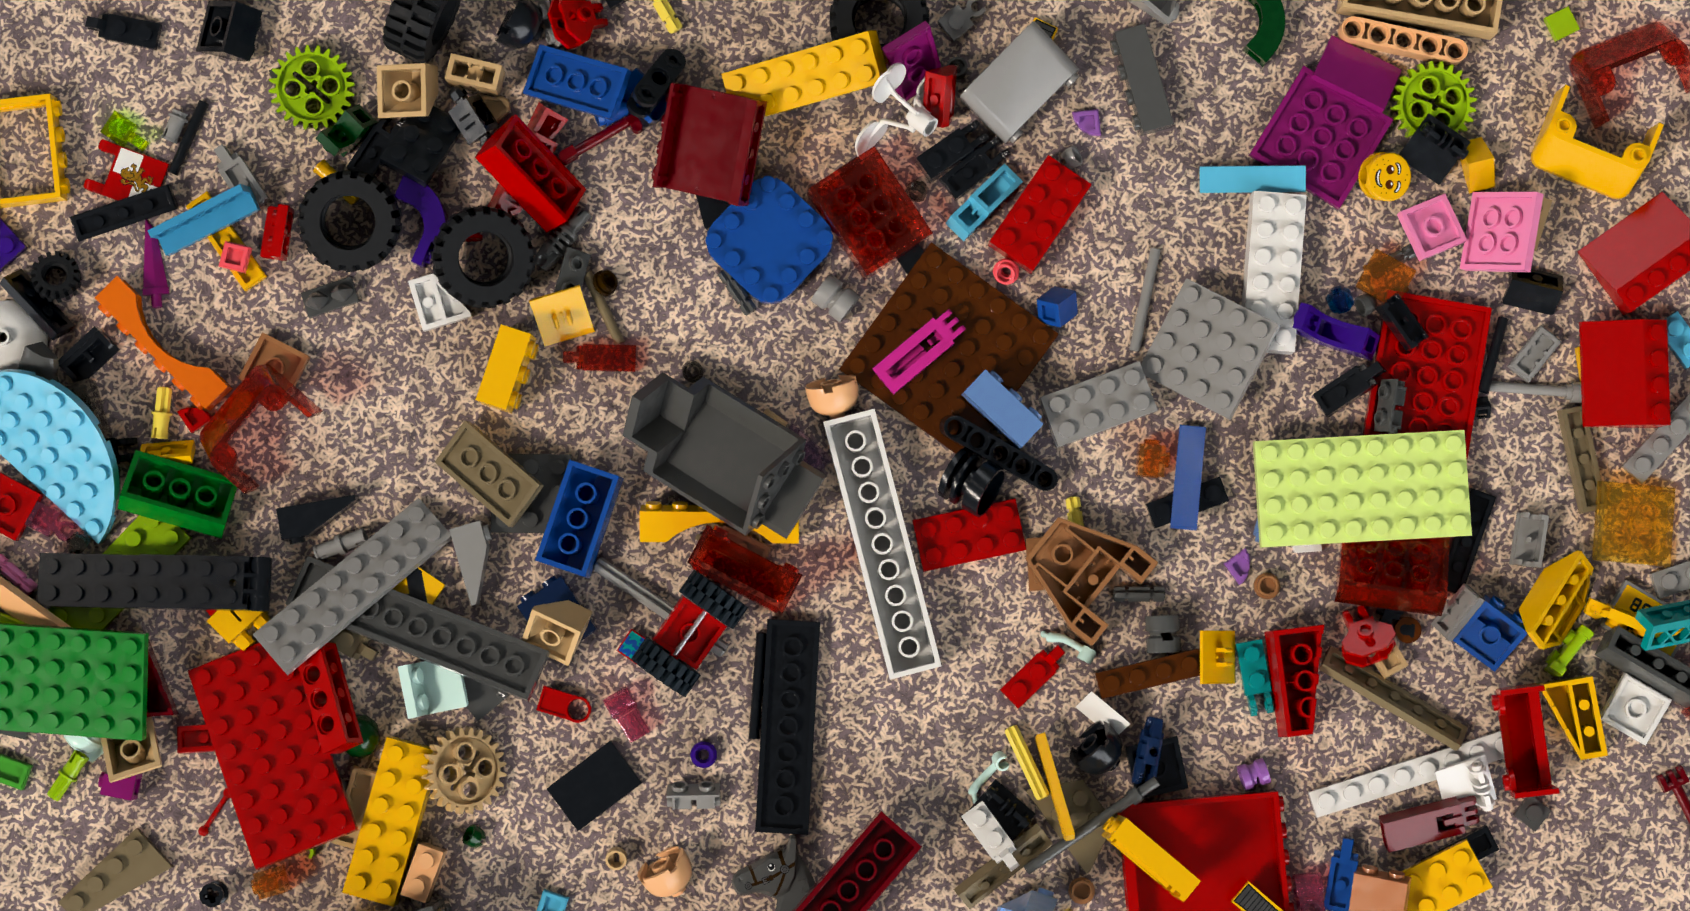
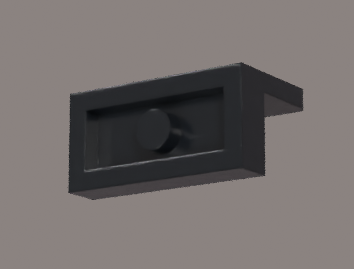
[1502,268,1563,315]

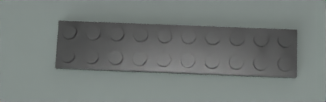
[285,556,550,702]

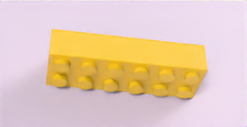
[721,30,887,118]
[342,736,433,907]

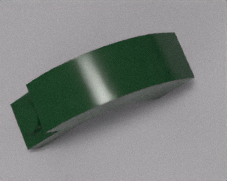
[1243,0,1285,67]

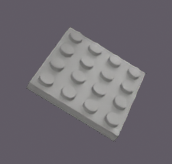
[1141,278,1280,420]

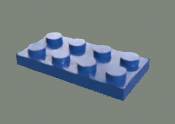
[523,44,632,121]

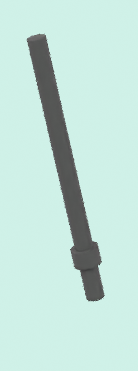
[1024,776,1160,874]

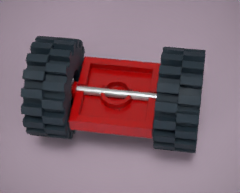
[631,569,748,697]

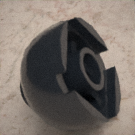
[495,0,544,49]
[1069,721,1123,775]

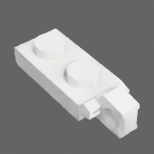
[961,801,1020,872]

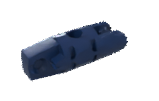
[1131,716,1164,784]

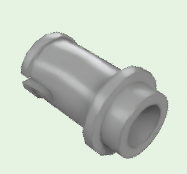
[161,109,188,144]

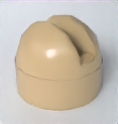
[605,847,627,870]

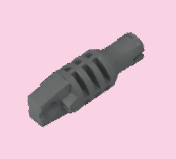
[533,206,592,272]

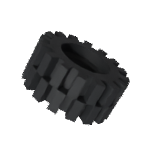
[30,251,82,303]

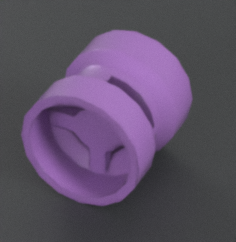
[1237,758,1271,791]

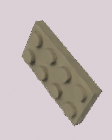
[435,420,544,527]

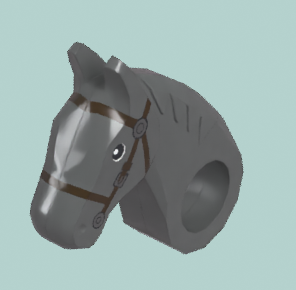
[732,835,816,911]

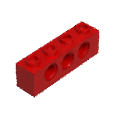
[298,643,364,754]

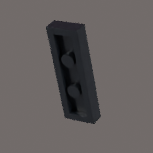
[0,269,75,340]
[1145,476,1229,529]

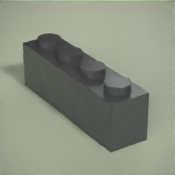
[1110,24,1174,136]
[1595,626,1690,708]

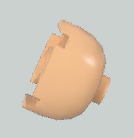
[805,374,859,420]
[637,846,692,897]

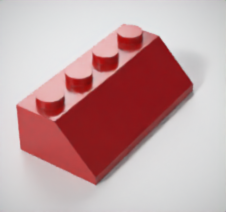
[475,114,586,233]

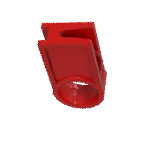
[536,686,592,723]

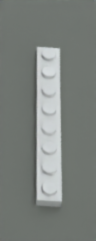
[1308,731,1504,818]

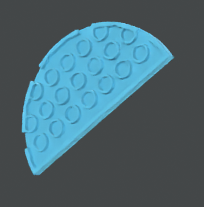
[0,369,120,544]

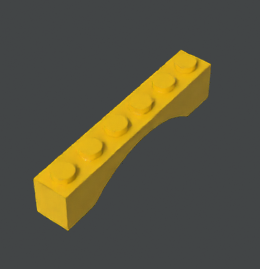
[639,501,799,544]

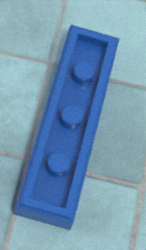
[1170,425,1206,531]

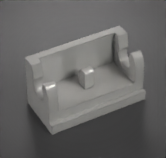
[1509,512,1549,568]

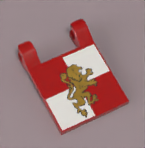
[83,139,170,201]

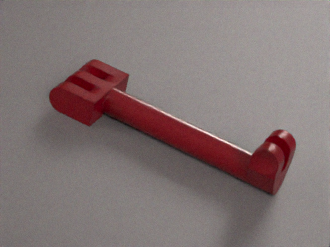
[559,114,643,166]
[1656,765,1690,824]

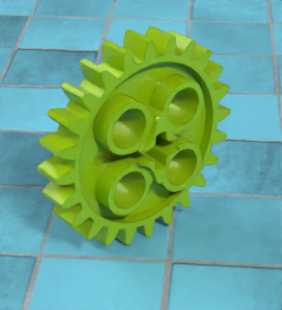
[269,45,355,131]
[1390,61,1477,138]

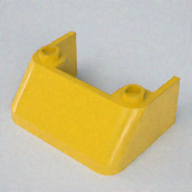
[1531,85,1664,199]

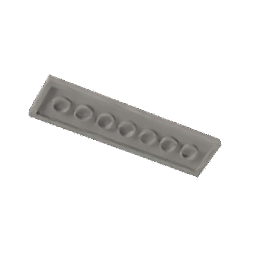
[253,498,452,675]

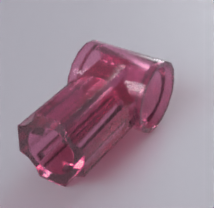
[603,686,650,743]

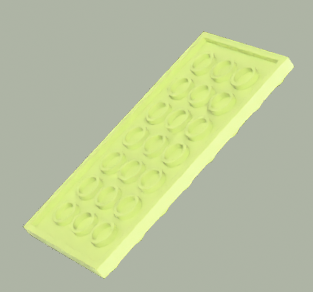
[1253,430,1472,548]

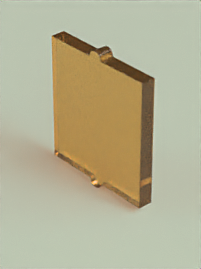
[1355,249,1416,302]

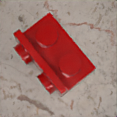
[260,204,295,261]

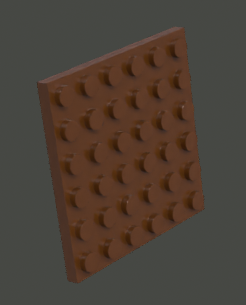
[839,242,1059,454]

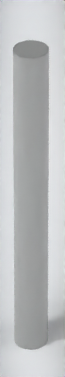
[1129,248,1161,352]

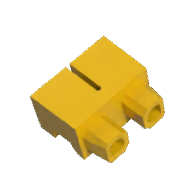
[207,611,271,651]

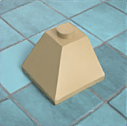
[377,63,439,119]
[522,600,593,666]
[101,717,162,783]

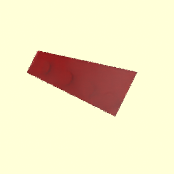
[1264,625,1324,737]

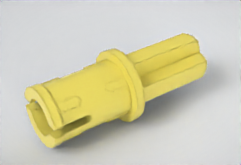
[151,386,173,439]

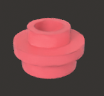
[993,259,1019,285]

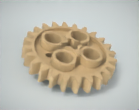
[421,727,507,814]

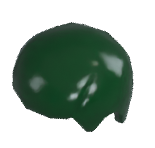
[345,715,380,758]

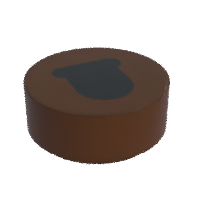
[1393,617,1421,643]

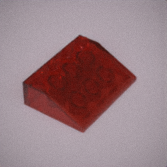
[807,146,933,281]
[1335,537,1450,616]

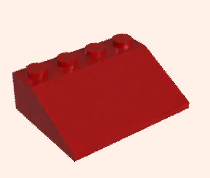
[1577,192,1690,315]
[1579,319,1671,428]

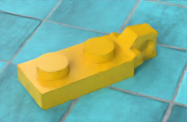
[1583,597,1659,638]

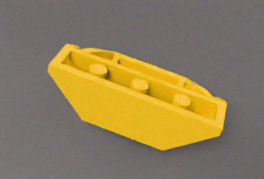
[1519,550,1594,650]

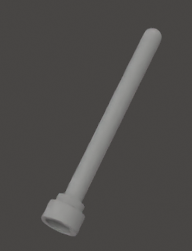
[1479,380,1582,403]

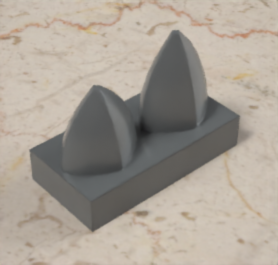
[301,276,360,319]

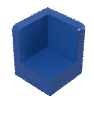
[1037,286,1078,328]

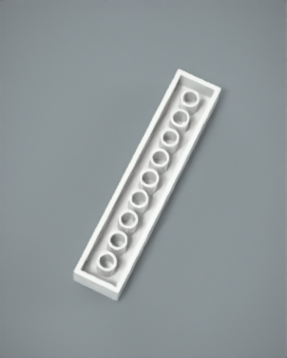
[823,408,942,680]

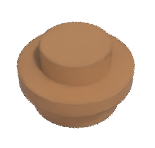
[1253,573,1280,599]
[1068,877,1095,904]

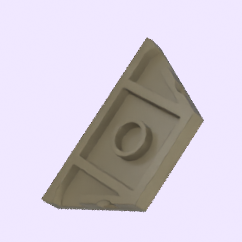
[1025,779,1106,874]

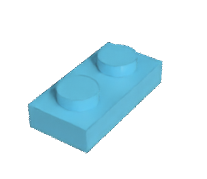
[1664,311,1690,369]

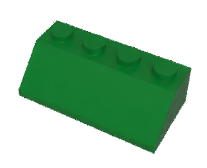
[118,450,240,539]

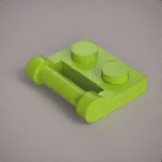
[1544,624,1594,677]

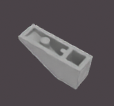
[449,520,492,606]

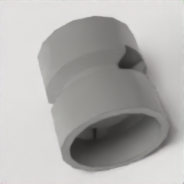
[811,274,860,323]

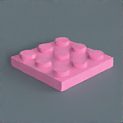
[1460,192,1544,272]

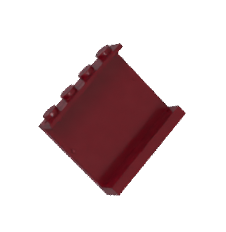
[652,83,767,206]

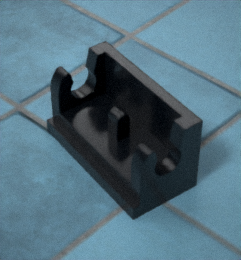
[1375,293,1429,351]
[58,326,120,385]

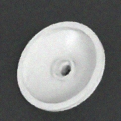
[0,300,48,370]

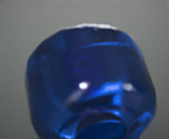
[1326,286,1354,314]

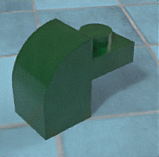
[316,104,378,157]

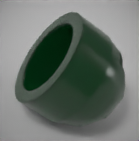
[462,824,486,848]

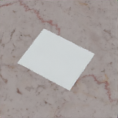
[1076,691,1131,735]

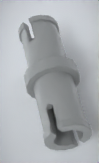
[313,528,368,561]

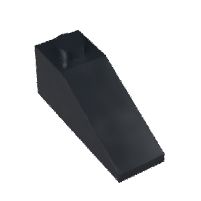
[276,494,360,545]

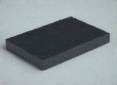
[547,740,642,831]

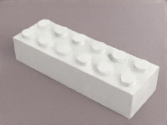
[1241,191,1307,355]

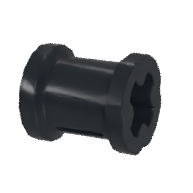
[199,881,229,907]

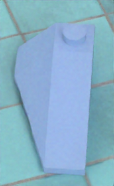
[997,887,1058,911]

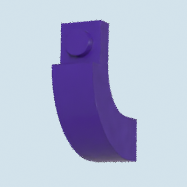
[394,176,448,268]
[1293,303,1380,360]

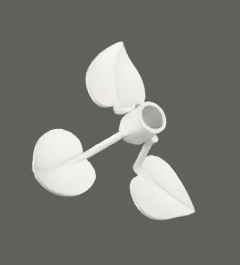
[855,63,938,164]

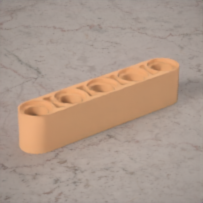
[1338,16,1468,66]

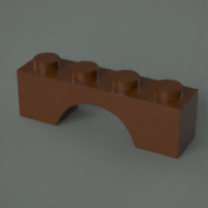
[1093,648,1200,699]

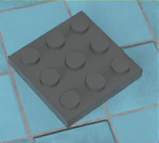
[491,454,572,533]

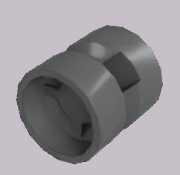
[1145,615,1181,653]

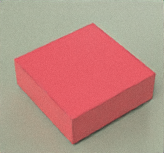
[219,241,252,274]

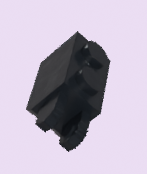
[915,120,990,184]

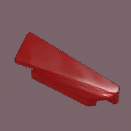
[488,102,568,215]

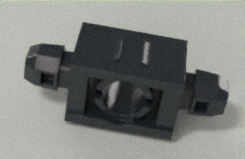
[448,85,500,147]

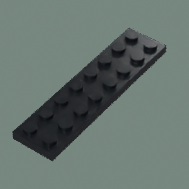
[755,619,820,835]

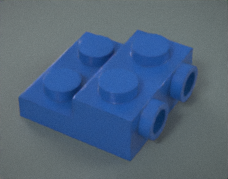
[1453,595,1527,672]

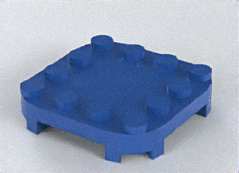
[705,176,833,304]

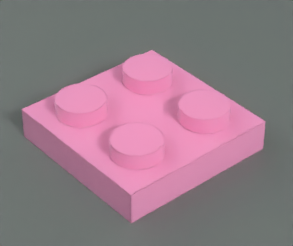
[1397,194,1467,261]

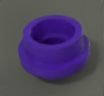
[690,741,717,768]

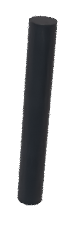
[168,100,209,176]
[1479,317,1509,394]

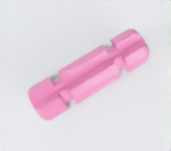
[0,554,38,595]

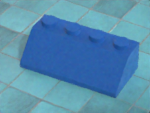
[535,460,624,578]

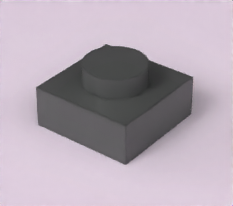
[1513,797,1551,832]

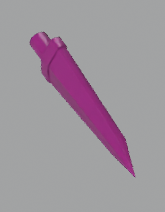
[142,219,170,309]

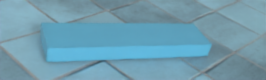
[1200,165,1306,193]

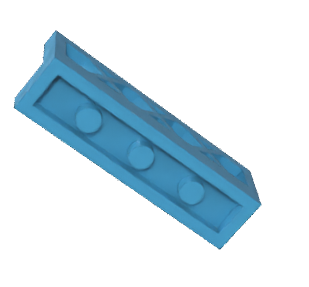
[147,184,261,256]

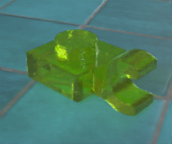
[100,111,149,151]

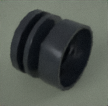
[938,447,1006,517]

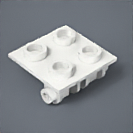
[1434,754,1497,817]

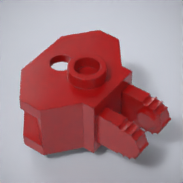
[547,0,609,49]
[1342,605,1396,668]

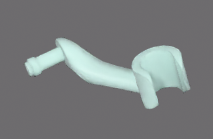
[1040,631,1096,664]
[968,751,1009,803]

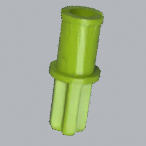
[47,750,89,801]

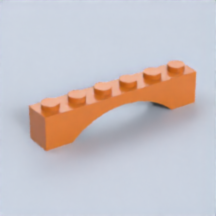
[95,276,233,411]

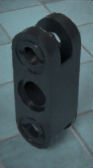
[627,49,686,118]

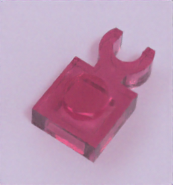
[25,501,77,541]

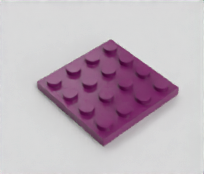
[1249,66,1394,209]

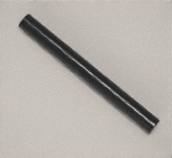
[748,633,766,739]

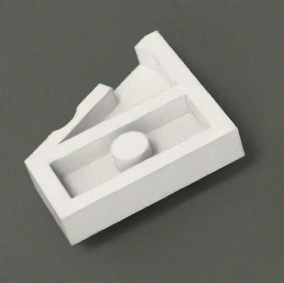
[408,273,473,332]

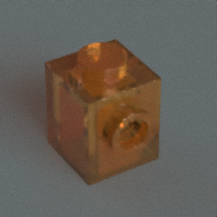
[1135,439,1170,478]
[251,864,291,900]

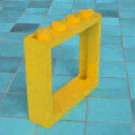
[0,93,70,209]

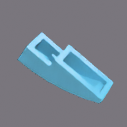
[945,164,1023,241]

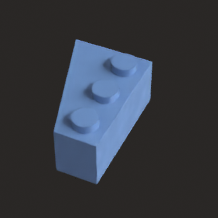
[961,369,1043,449]

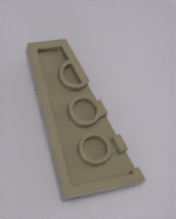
[58,828,174,911]

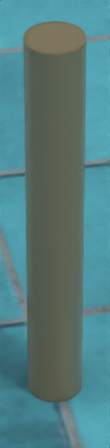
[584,271,625,346]

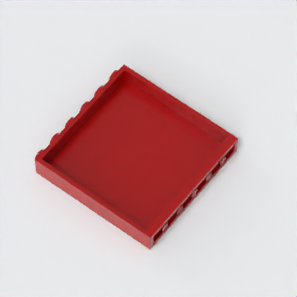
[1118,790,1294,911]

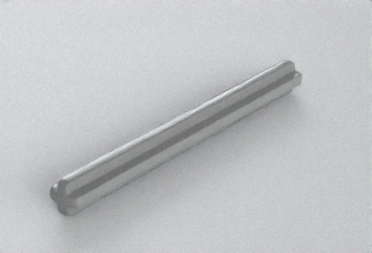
[593,558,729,657]

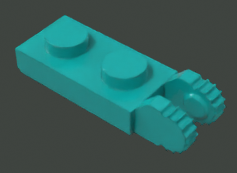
[1235,639,1274,716]

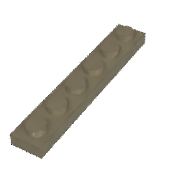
[1319,646,1468,751]

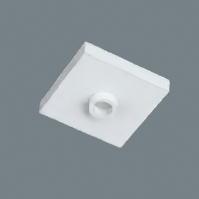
[1600,673,1672,746]

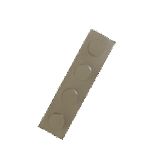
[1557,406,1607,514]
[954,823,1053,909]

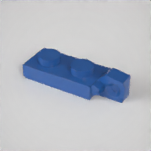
[1323,837,1359,911]

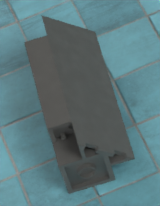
[622,372,827,539]

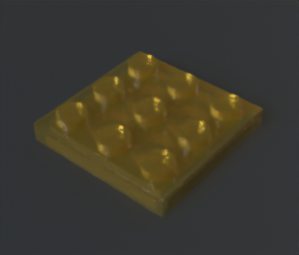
[1592,481,1676,567]

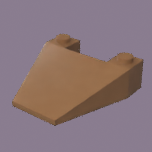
[1025,517,1158,646]

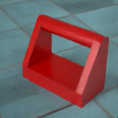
[923,65,958,128]

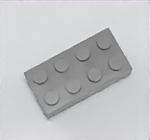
[1038,361,1158,449]

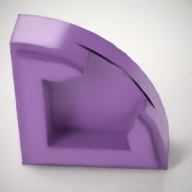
[1072,109,1101,136]
[1224,548,1250,585]

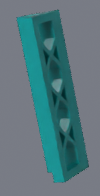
[1635,600,1690,651]

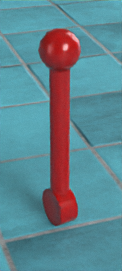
[198,788,231,836]

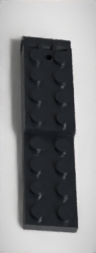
[37,553,272,612]

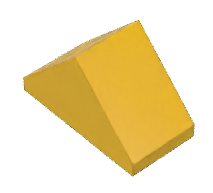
[1460,137,1495,194]

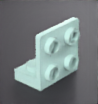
[398,661,469,719]

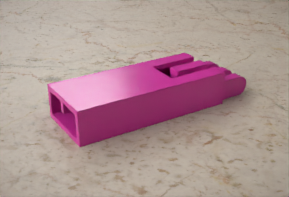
[872,309,966,395]

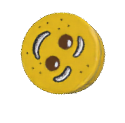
[1358,152,1411,201]

